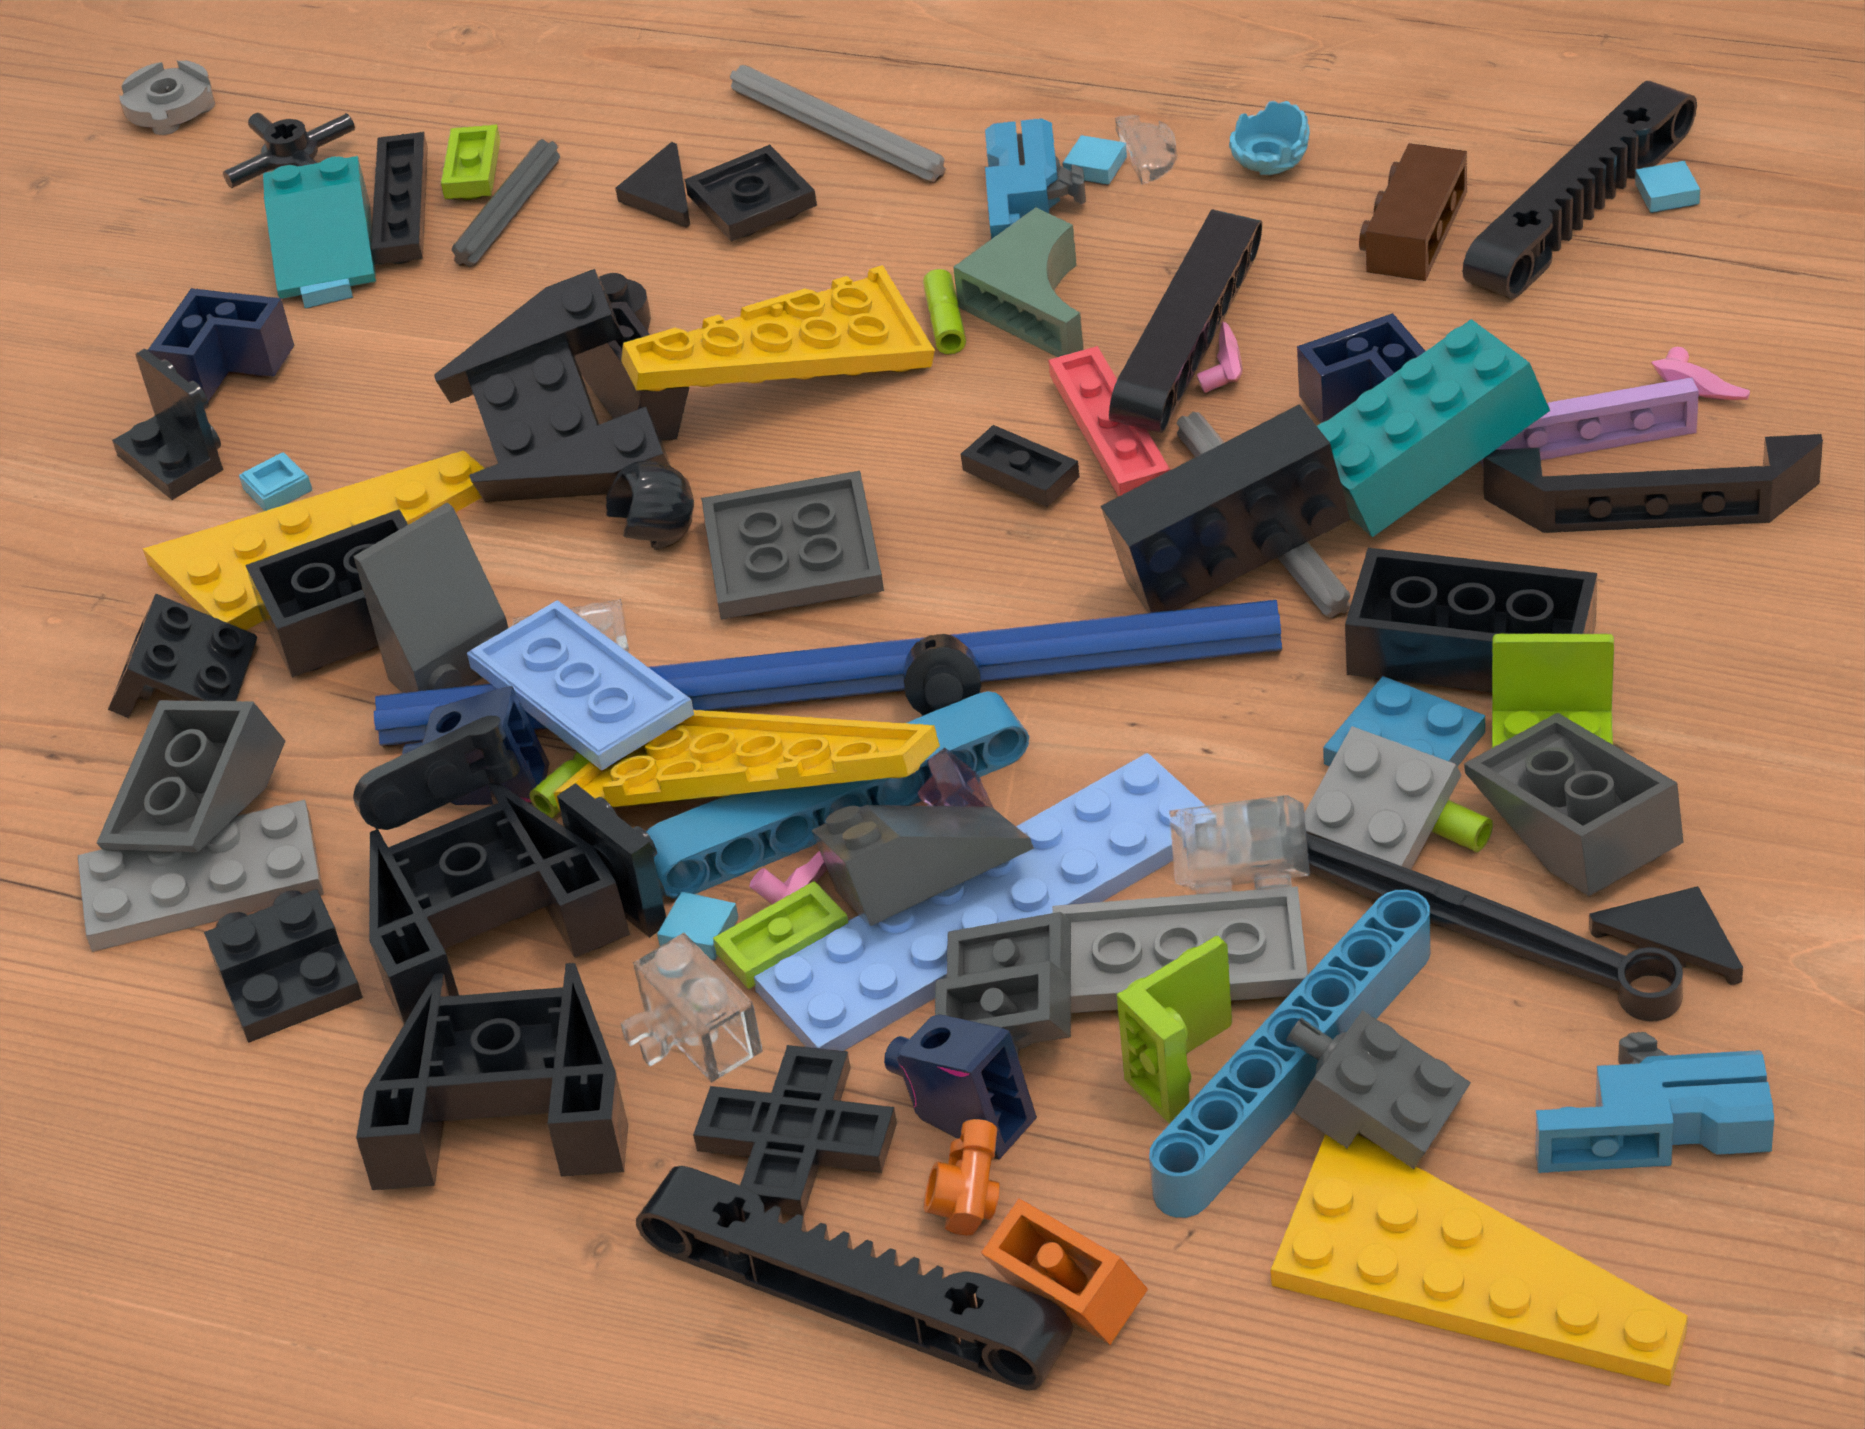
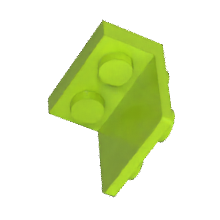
[1492,634,1614,748]
[1116,936,1232,1124]

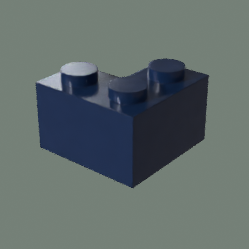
[148,288,295,402]
[1297,313,1425,423]

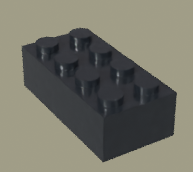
[1101,404,1351,613]
[1345,548,1598,692]

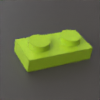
[441,125,501,200]
[713,881,849,989]

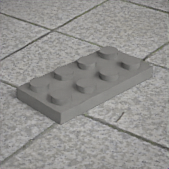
[78,800,324,952]
[1052,886,1308,1013]

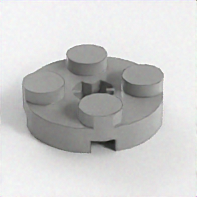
[119,60,215,135]

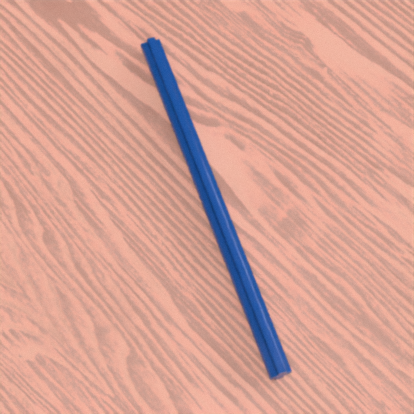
[374,600,1282,746]

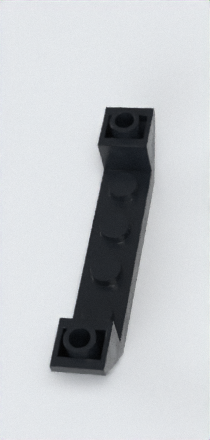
[1483,434,1823,533]

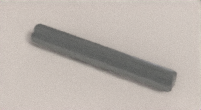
[452,139,560,267]

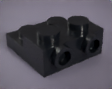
[204,889,363,1043]

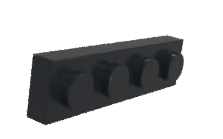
[371,132,428,265]

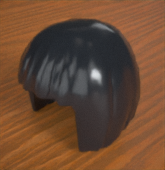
[606,460,694,550]

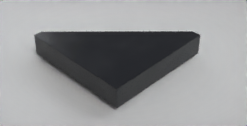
[615,142,690,227]
[1589,886,1743,985]

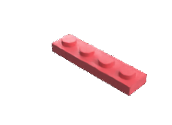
[1048,346,1170,497]

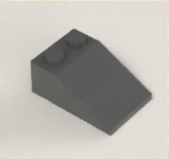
[353,503,508,693]
[97,700,286,852]
[1464,713,1684,896]
[812,805,1034,926]

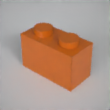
[981,1198,1148,1345]

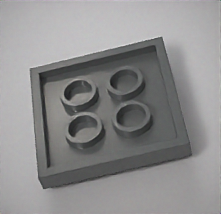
[701,471,884,620]

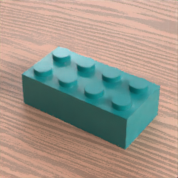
[1317,319,1550,537]

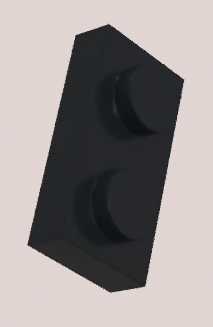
[961,425,1080,507]

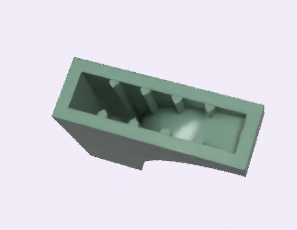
[953,207,1084,357]

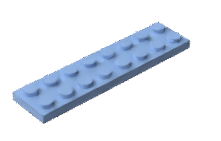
[754,753,1220,1051]

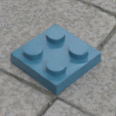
[1323,676,1485,767]

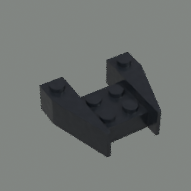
[434,269,671,502]
[369,783,630,1025]
[356,963,628,1190]

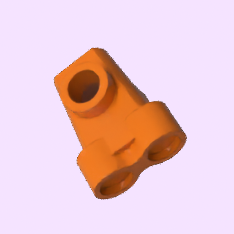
[924,1119,1000,1236]

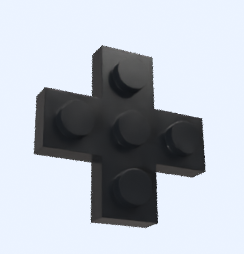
[693,1045,897,1216]

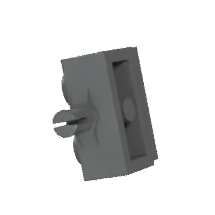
[935,912,1071,1058]
[1286,1010,1471,1169]

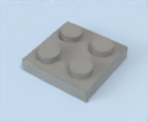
[1297,726,1462,870]

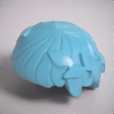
[1229,101,1310,175]

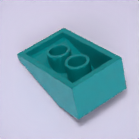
[263,156,376,299]

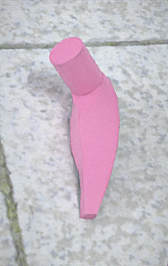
[1197,321,1243,393]
[1652,347,1750,400]
[749,851,827,904]

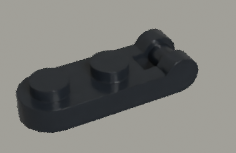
[353,715,520,830]

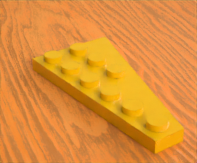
[621,265,935,391]
[143,450,485,630]
[553,710,940,813]
[1270,1134,1688,1386]

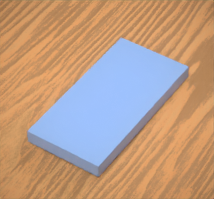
[467,600,694,771]

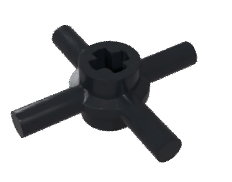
[223,113,355,188]

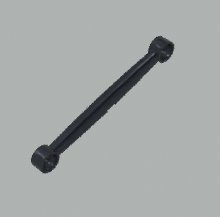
[1232,801,1683,1021]

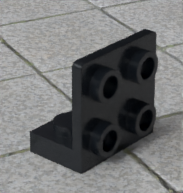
[112,348,223,500]
[108,593,257,718]

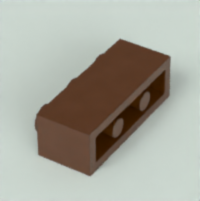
[1359,143,1467,281]

